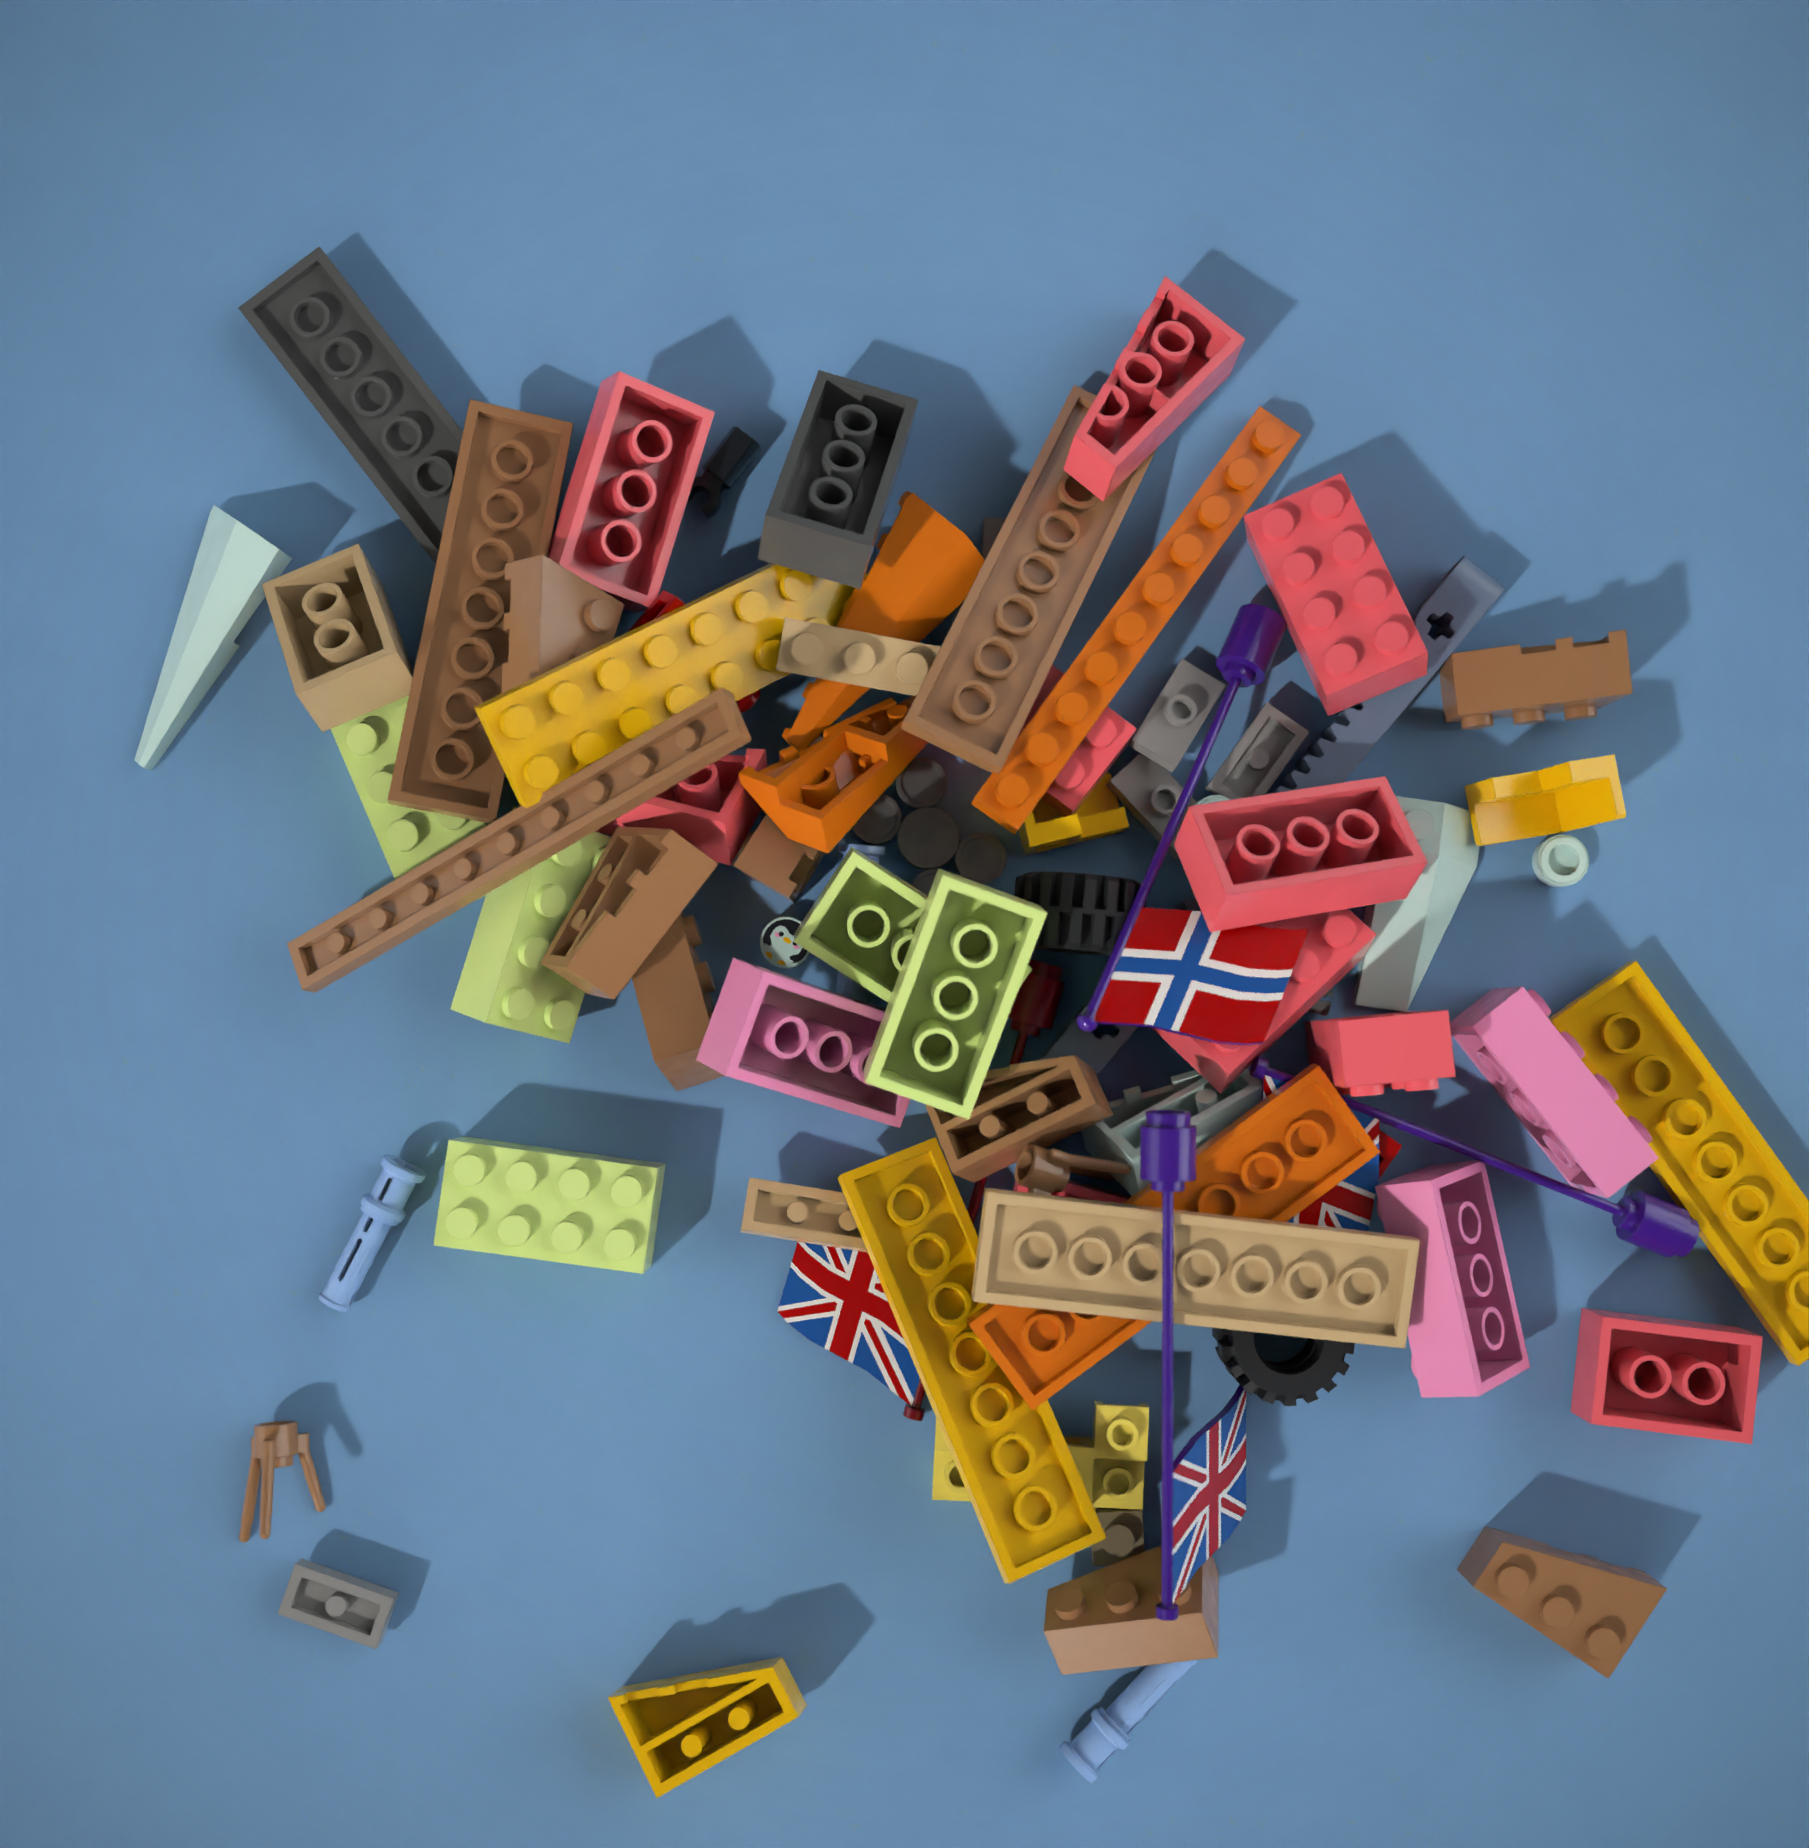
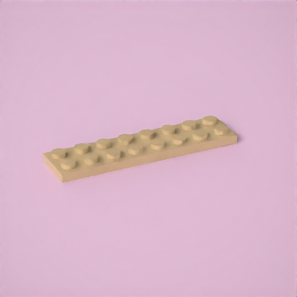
[971,1188,1420,1349]

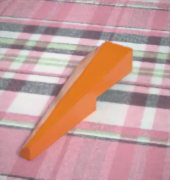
[782,491,985,751]
[738,696,928,853]

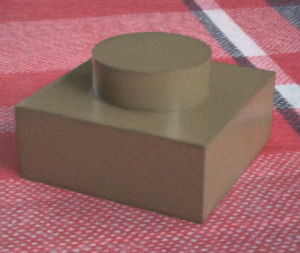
[1090,1508,1145,1566]

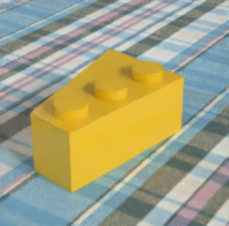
[608,1657,807,1798]

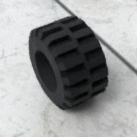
[1014,871,1147,956]
[1212,1328,1355,1406]

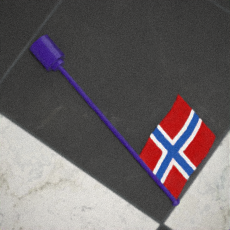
[1077,604,1310,1045]

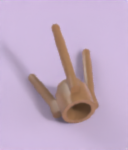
[1015,1144,1131,1195]
[239,1420,326,1543]

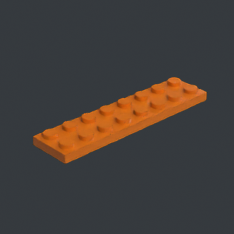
[966,1063,1380,1410]

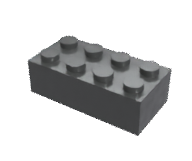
[758,370,918,589]

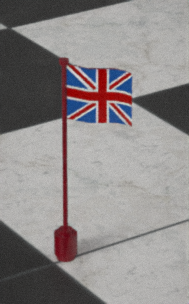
[777,959,1065,1421]

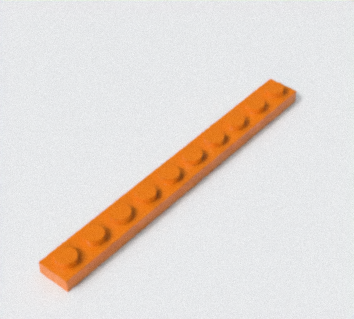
[971,406,1301,835]

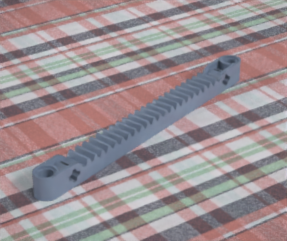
[1038,555,1505,1076]

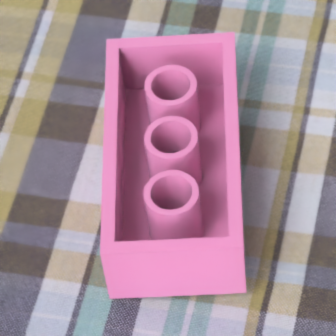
[696,958,910,1128]
[1450,987,1659,1198]
[1375,1160,1530,1398]

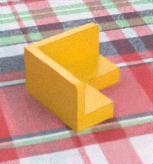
[1464,754,1626,846]
[1019,772,1129,856]

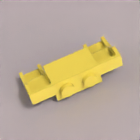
[932,1401,1149,1510]

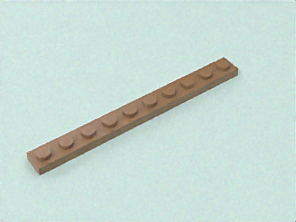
[287,687,752,993]

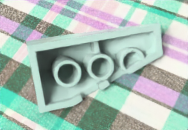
[1353,796,1479,1012]

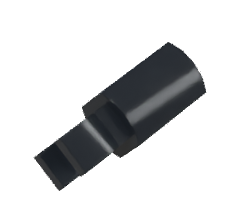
[687,426,761,518]

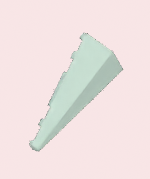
[134,505,292,771]

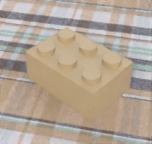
[262,543,414,732]

